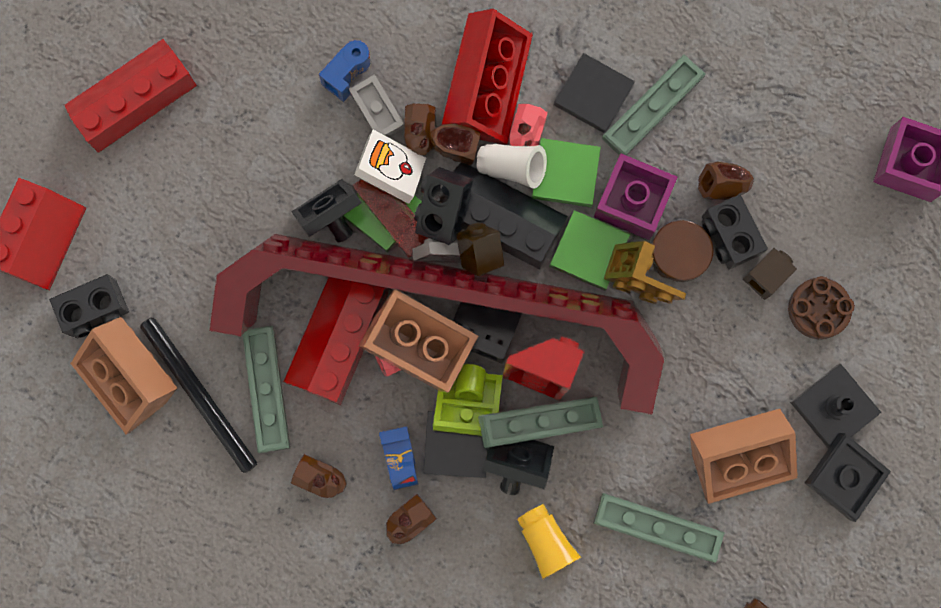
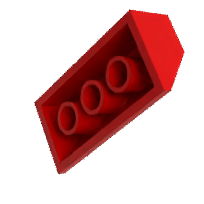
[441,9,533,145]
[64,39,197,153]
[283,277,388,405]
[502,337,584,401]

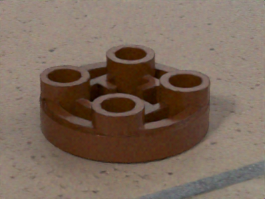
[652,220,713,282]
[788,276,855,340]

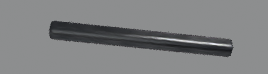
[140,317,257,473]

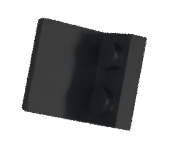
[453,302,522,364]

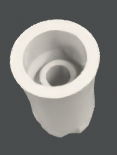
[476,144,547,188]

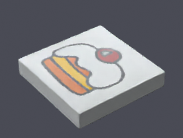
[354,130,426,204]

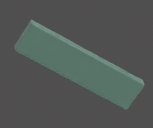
[602,55,706,156]
[242,326,290,453]
[478,397,603,448]
[593,493,725,563]

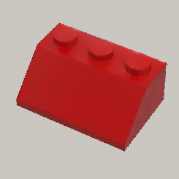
[0,178,86,291]

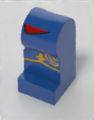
[318,40,370,102]
[379,426,418,490]

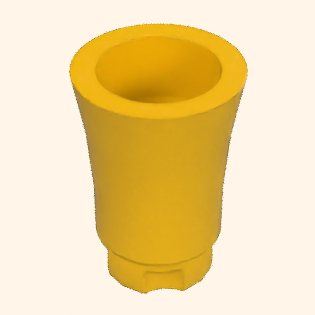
[517,504,581,579]

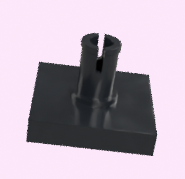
[291,179,362,243]
[790,364,882,449]
[482,440,554,495]

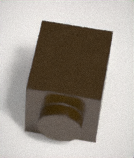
[456,223,505,276]
[742,248,797,300]

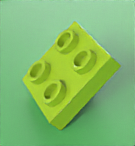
[433,364,503,436]

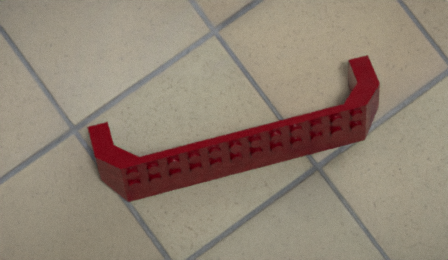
[209,234,665,414]

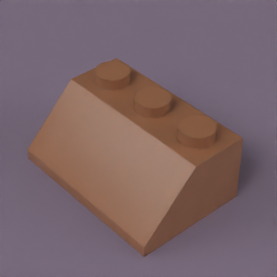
[358,289,478,393]
[70,317,177,434]
[690,408,798,504]

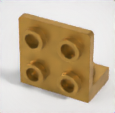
[604,241,686,304]

